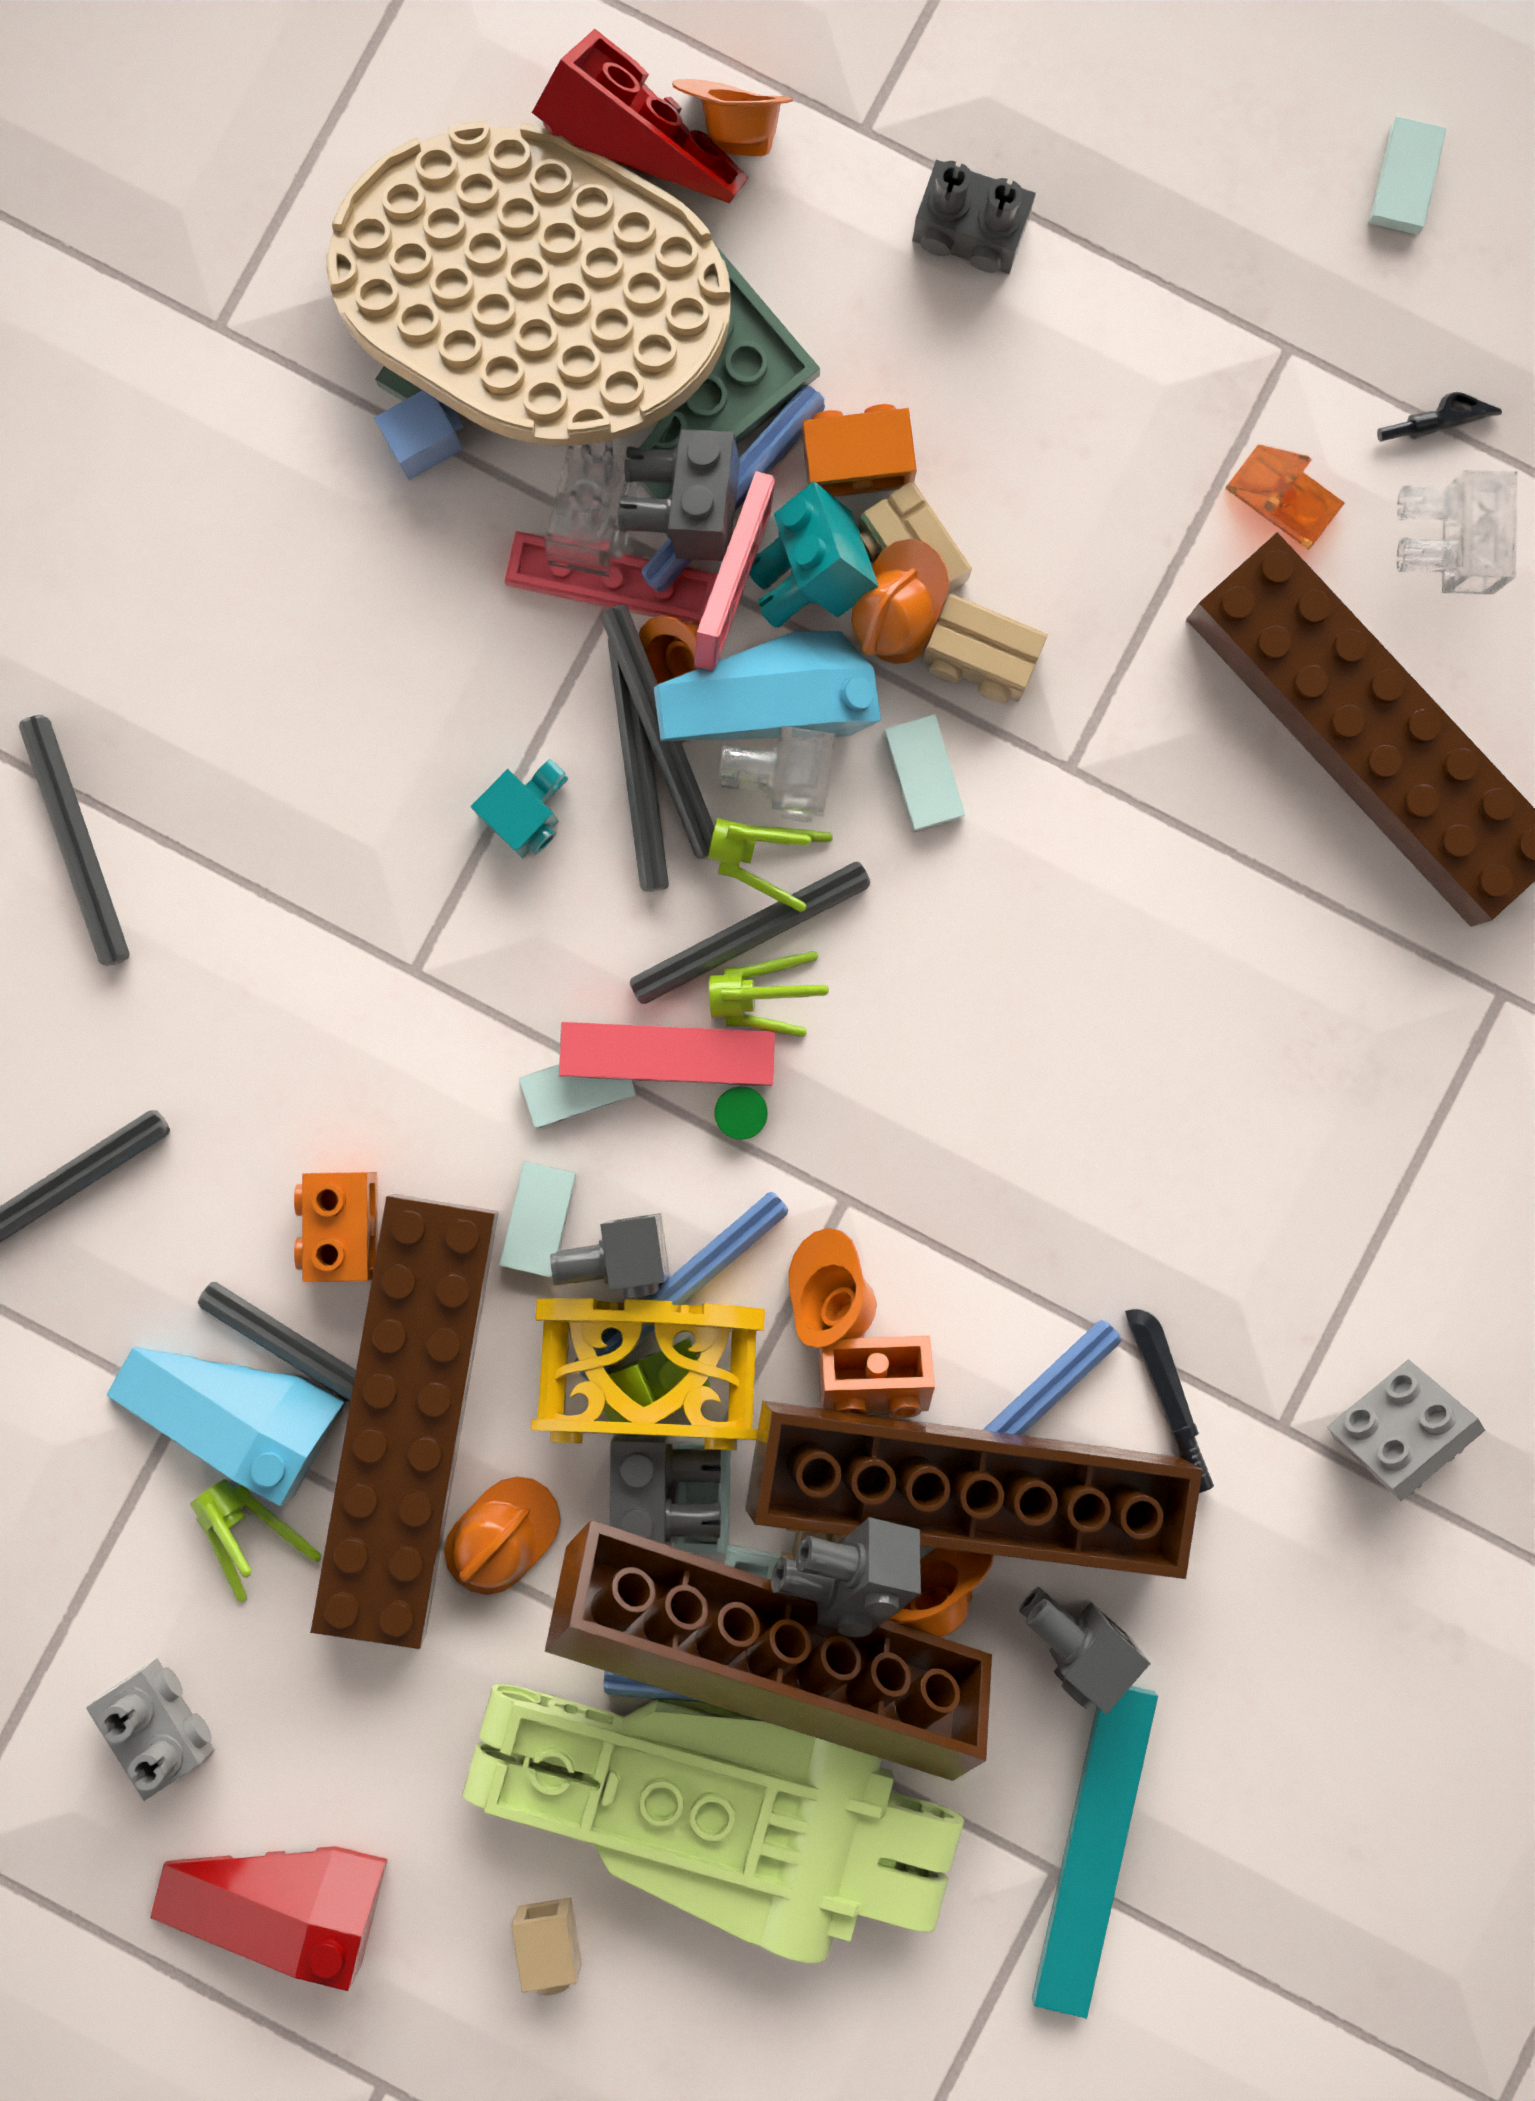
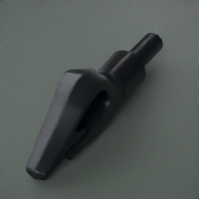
[1377,392,1502,442]

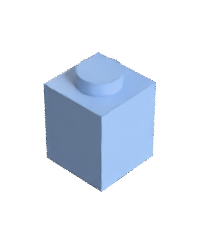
[374,390,464,480]

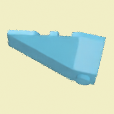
[654,631,881,741]
[107,1347,346,1506]

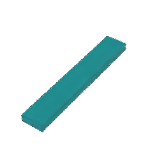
[1032,1686,1158,2019]

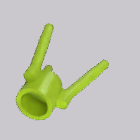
[707,818,833,912]
[709,951,829,1037]
[189,1479,321,1602]

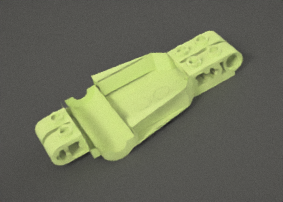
[462,1684,964,1963]

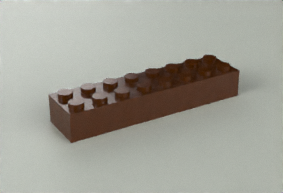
[1186,532,1535,927]
[310,1194,499,1649]
[745,1400,1203,1579]
[544,1520,992,1781]

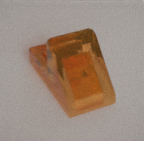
[1225,444,1345,550]

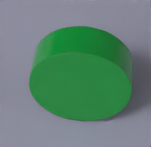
[714,1086,768,1140]

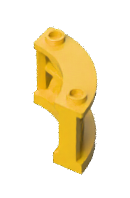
[530,1298,765,1450]

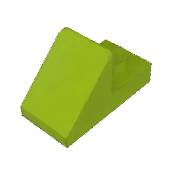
[604,1337,711,1423]

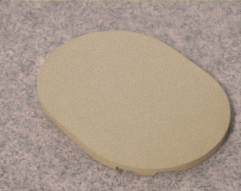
[326,121,731,446]

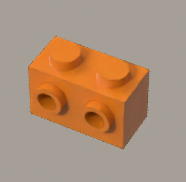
[802,404,917,497]
[294,1172,378,1282]
[818,1336,935,1418]

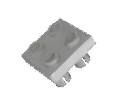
[1327,1359,1486,1501]

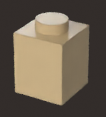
[512,1897,581,1995]

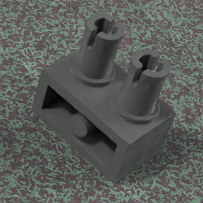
[912,159,1036,274]
[618,429,740,561]
[550,1213,670,1298]
[610,1434,721,1545]
[771,1517,921,1637]
[1019,1587,1151,1715]

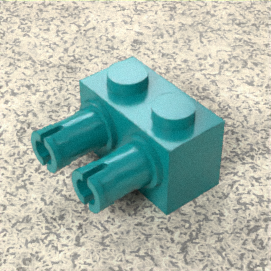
[749,481,879,628]

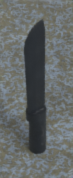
[1125,1309,1214,1493]

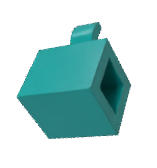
[470,759,568,859]

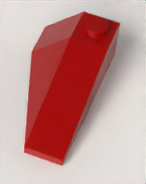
[531,28,749,204]
[150,1846,387,1991]

